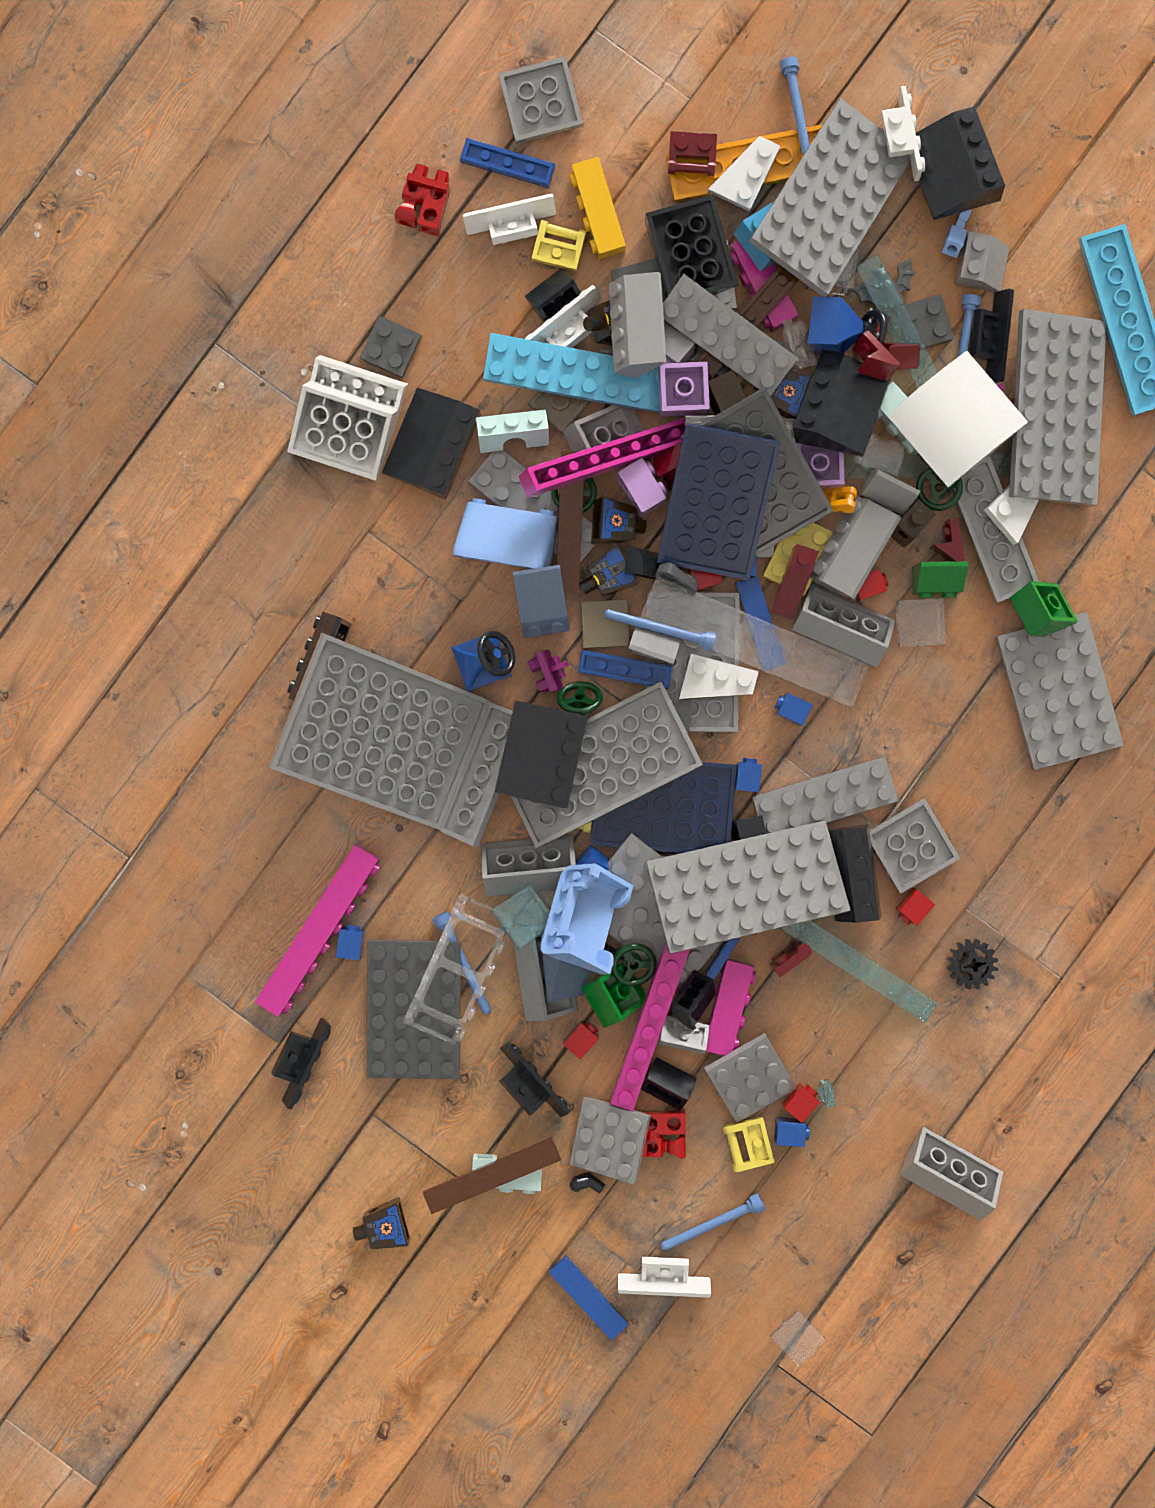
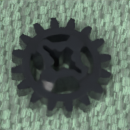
[946,939,998,989]

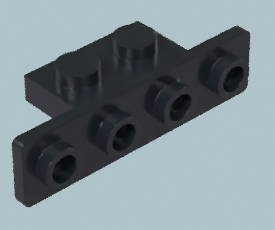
[970,288,1014,383]
[271,1018,331,1110]
[499,1042,570,1117]

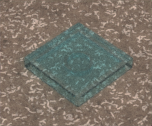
[491,885,550,950]

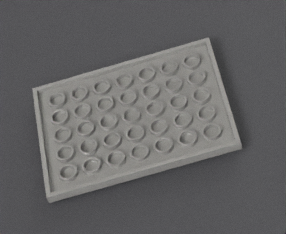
[268,633,491,830]

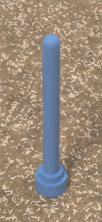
[779,57,810,157]
[957,294,981,358]
[604,609,716,651]
[432,911,491,1015]
[661,1193,766,1250]

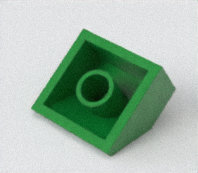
[912,561,968,599]
[1010,581,1078,637]
[581,962,646,1028]

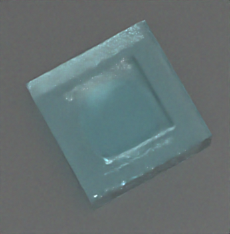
[817,1079,836,1108]

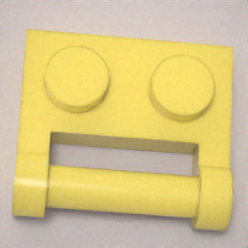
[532,220,587,272]
[722,1116,775,1172]

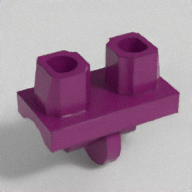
[528,650,569,693]

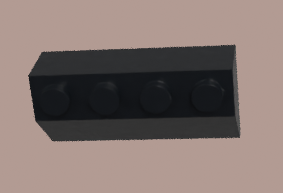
[828,824,882,923]

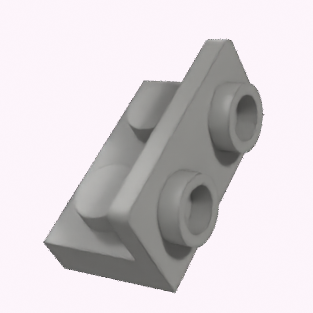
[659,1015,710,1054]

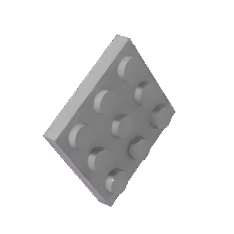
[498,56,583,144]
[870,798,960,894]
[704,1033,797,1123]
[569,1096,651,1185]

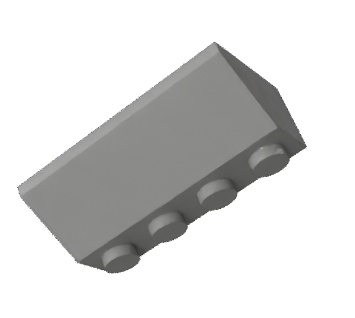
[609,272,667,378]
[810,497,901,599]
[792,583,896,667]
[481,835,576,897]
[511,922,578,1021]
[900,1127,1003,1221]

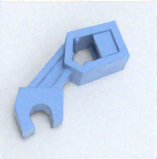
[941,209,972,258]

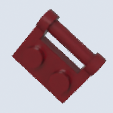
[668,131,717,177]
[770,939,812,977]

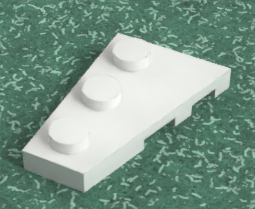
[708,136,780,212]

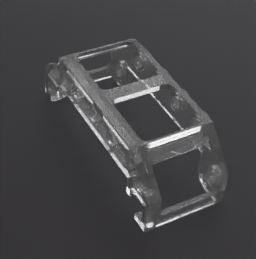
[403,893,513,1045]

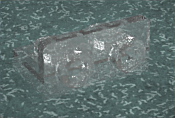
[781,319,816,372]
[852,433,907,477]

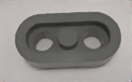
[656,562,699,596]

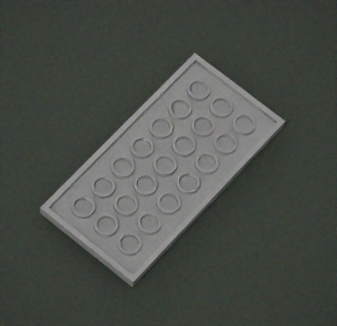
[749,98,910,298]
[1009,309,1106,506]
[511,681,704,848]
[645,821,850,954]

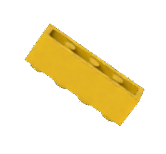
[569,156,626,260]

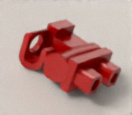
[395,163,450,237]
[639,1109,686,1159]

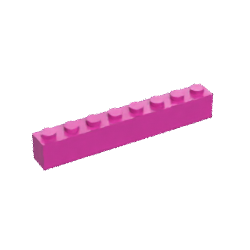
[519,418,685,498]
[255,844,381,1017]
[611,942,690,1111]

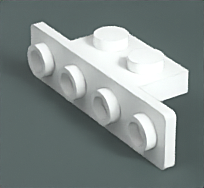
[881,86,925,181]
[463,194,556,245]
[525,285,601,348]
[618,1257,711,1298]

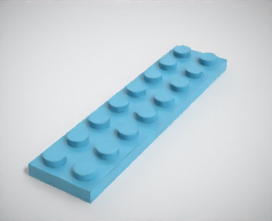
[1079,224,1155,416]
[483,333,660,414]

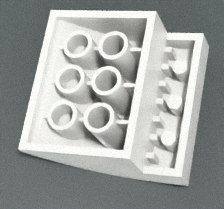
[887,351,1028,487]
[287,355,408,480]

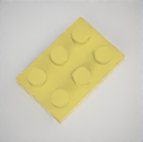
[762,523,833,596]

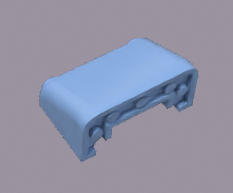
[452,498,558,569]
[541,863,633,974]

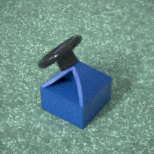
[808,296,887,355]
[451,631,515,692]

